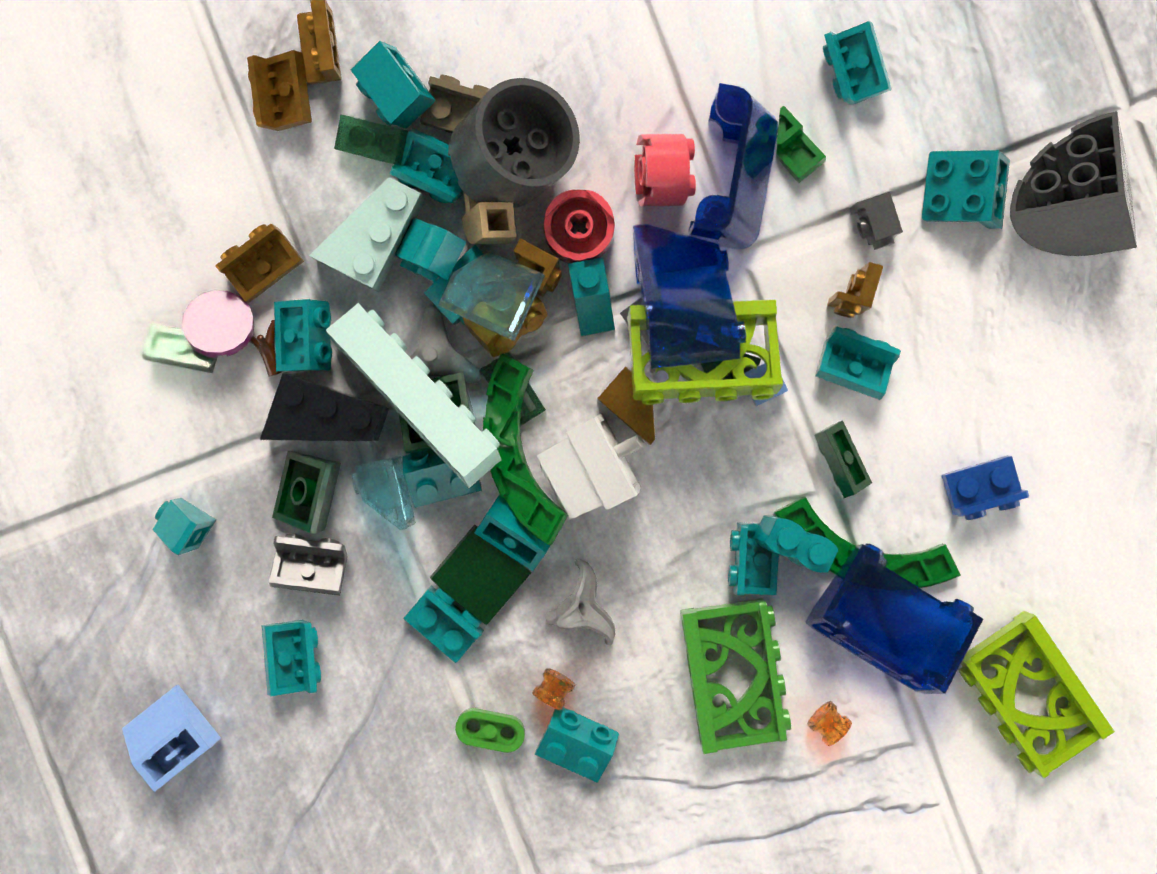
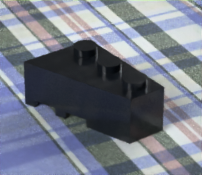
[260,373,389,441]

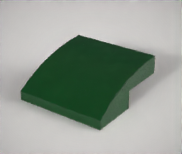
[430,524,532,626]

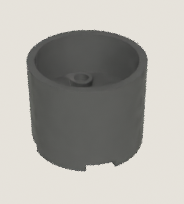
[448,78,580,208]

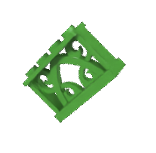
[680,598,791,754]

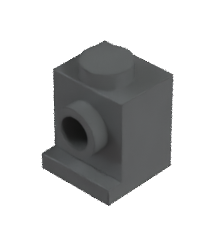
[849,192,903,250]

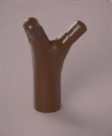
[249,320,282,377]

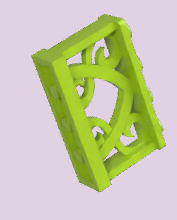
[627,300,783,405]
[956,611,1115,778]

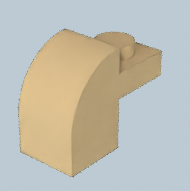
[462,191,517,244]

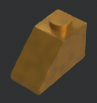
[597,366,655,445]

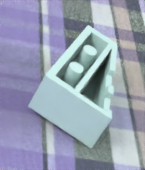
[309,177,426,292]

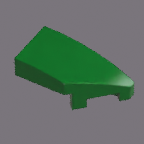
[776,106,826,183]

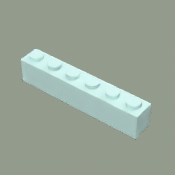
[326,303,501,488]

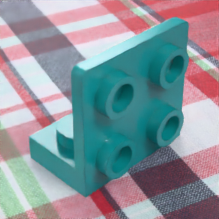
[922,150,1010,229]

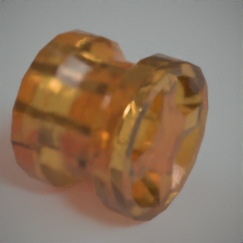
[532,668,576,710]
[807,701,852,746]

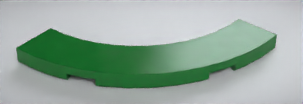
[483,353,568,545]
[773,497,961,590]

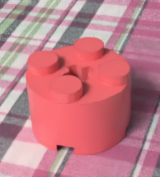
[634,134,696,207]
[544,189,615,264]

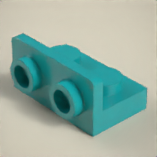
[274,299,332,372]
[403,585,484,663]

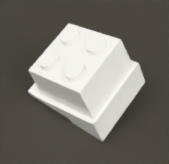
[537,413,644,519]

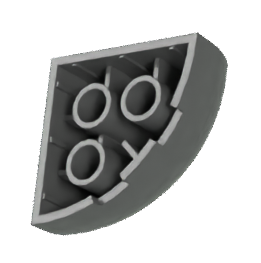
[1010,111,1137,256]

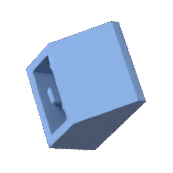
[122,684,221,792]

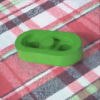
[455,708,525,753]

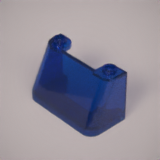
[687,83,778,249]
[632,224,746,369]
[805,543,984,694]

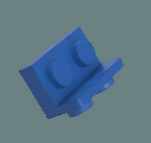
[942,455,1029,520]

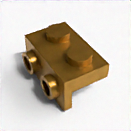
[247,50,312,131]
[215,224,304,303]

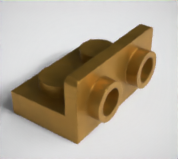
[297,0,342,84]
[514,238,562,297]
[827,262,883,318]

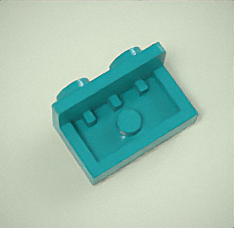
[823,21,892,105]
[390,128,463,203]
[815,326,901,400]
[402,449,482,508]
[728,522,779,596]
[261,619,321,697]
[534,705,619,783]

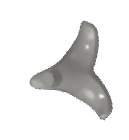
[410,305,482,384]
[545,559,615,645]

